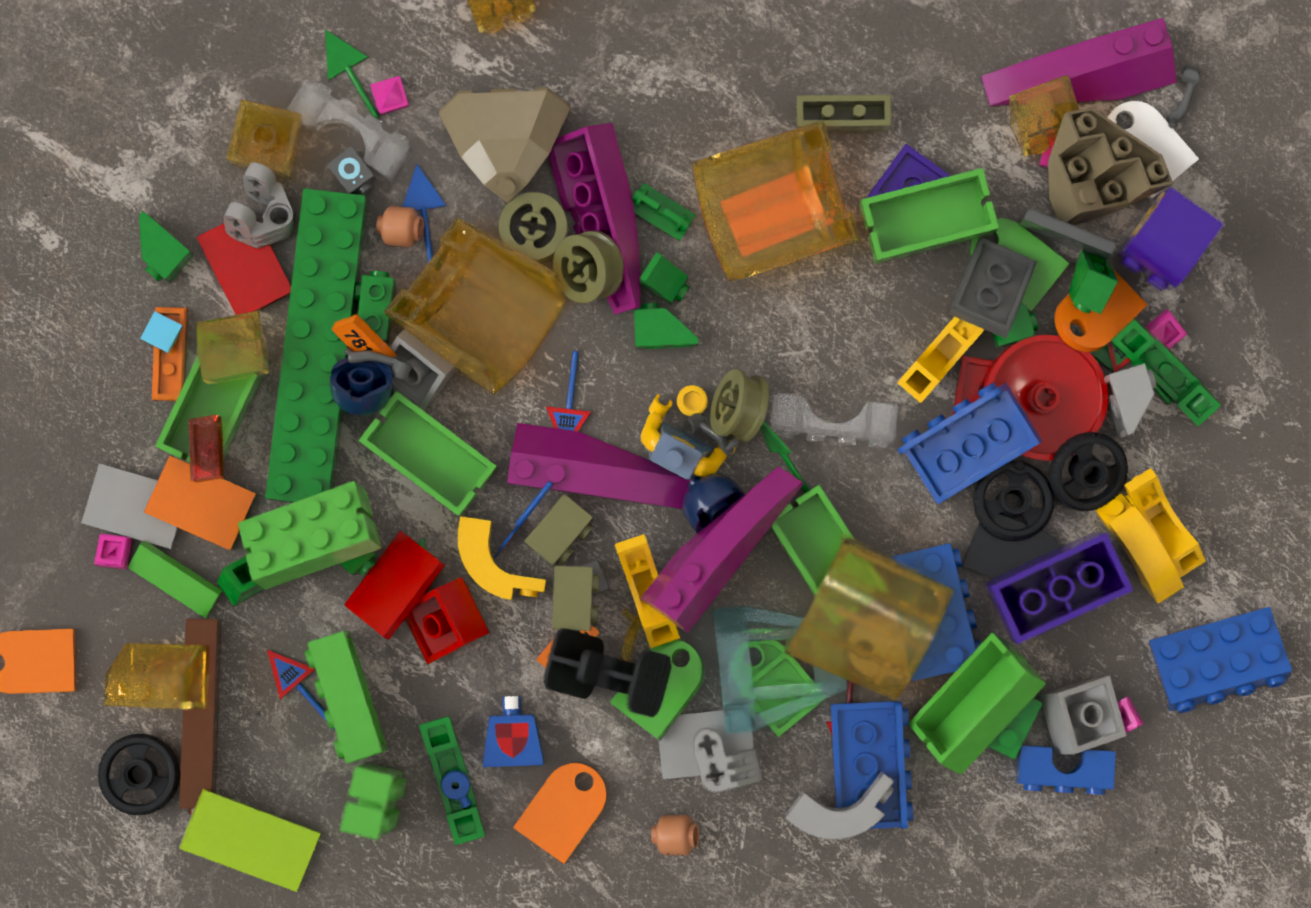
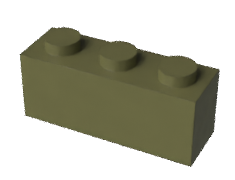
[795,95,891,133]

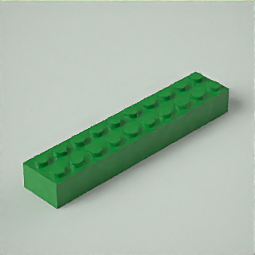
[265,188,369,503]

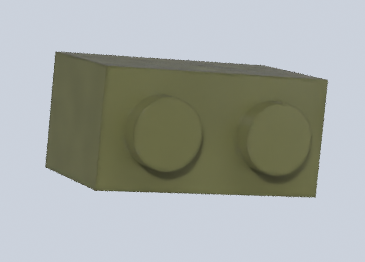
[524,494,594,566]
[552,566,599,631]

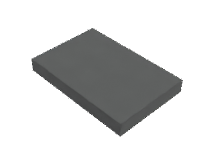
[1019,208,1116,259]
[948,237,1037,339]

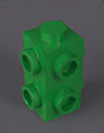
[352,271,396,343]

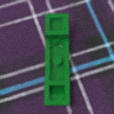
[1111,318,1222,426]
[419,716,485,845]

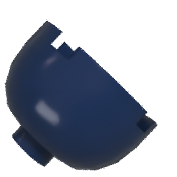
[330,357,393,416]
[682,474,744,533]

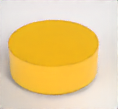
[677,385,708,417]

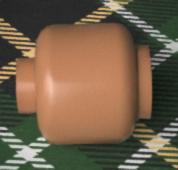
[376,206,424,248]
[651,814,699,856]

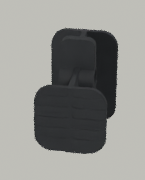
[543,628,671,717]

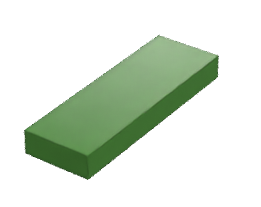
[127,540,222,618]

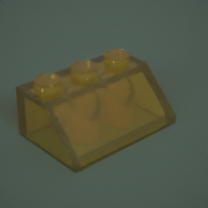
[104,643,206,709]

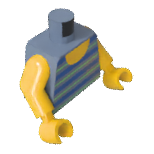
[640,394,737,480]

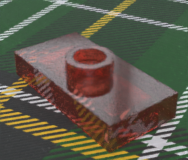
[188,414,224,482]

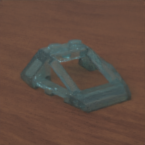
[712,606,847,734]

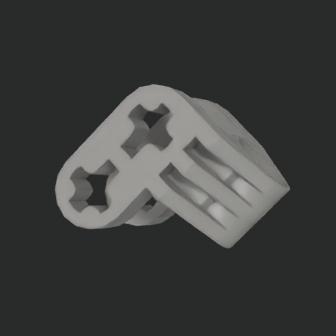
[223,163,295,249]
[693,729,763,792]

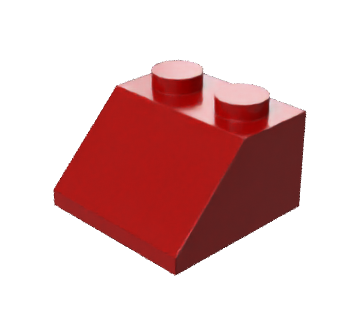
[405,577,490,665]

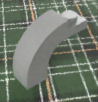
[784,771,894,839]

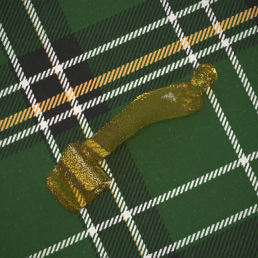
[620,608,641,662]

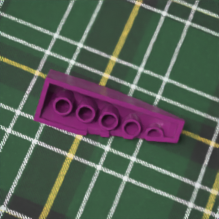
[981,18,1177,107]
[548,123,641,315]
[507,423,693,509]
[640,466,803,633]

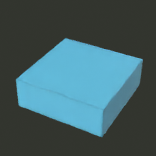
[140,311,184,354]

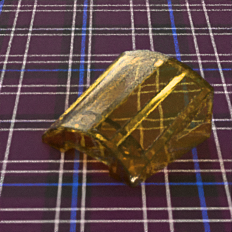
[692,120,861,281]
[384,217,566,395]
[784,532,954,701]

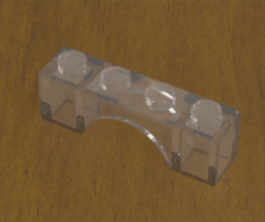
[286,80,412,182]
[770,393,898,448]

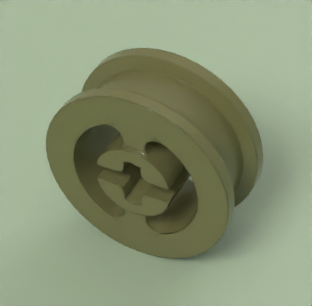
[499,192,569,263]
[553,230,624,303]
[710,369,769,443]

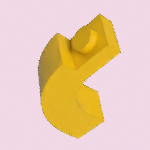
[897,317,984,403]
[1124,468,1206,578]
[1095,493,1184,604]
[458,516,547,601]
[615,534,680,649]

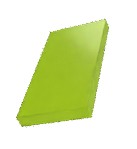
[179,788,321,892]

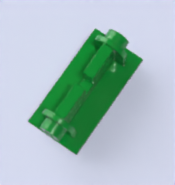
[632,183,696,241]

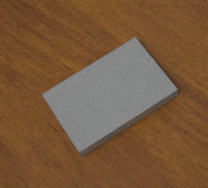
[81,463,179,549]
[659,707,754,780]

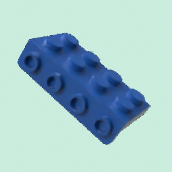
[897,382,1043,505]
[883,543,981,681]
[1149,607,1292,713]
[830,700,913,829]

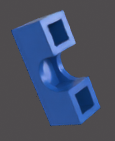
[1016,745,1116,795]

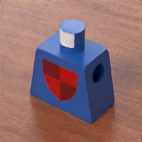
[483,696,544,767]

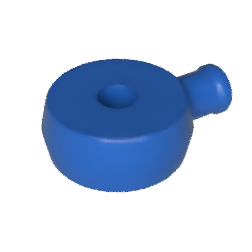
[441,770,471,808]

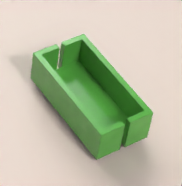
[859,168,999,265]
[155,333,270,475]
[358,391,498,517]
[238,481,382,590]
[770,485,888,625]
[305,631,388,764]
[908,632,1047,775]
[340,762,408,840]

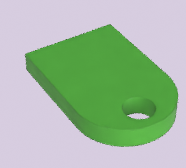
[969,218,1070,313]
[731,638,827,737]
[610,640,705,741]

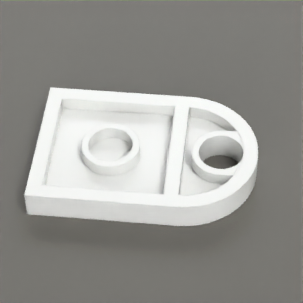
[1107,101,1199,200]

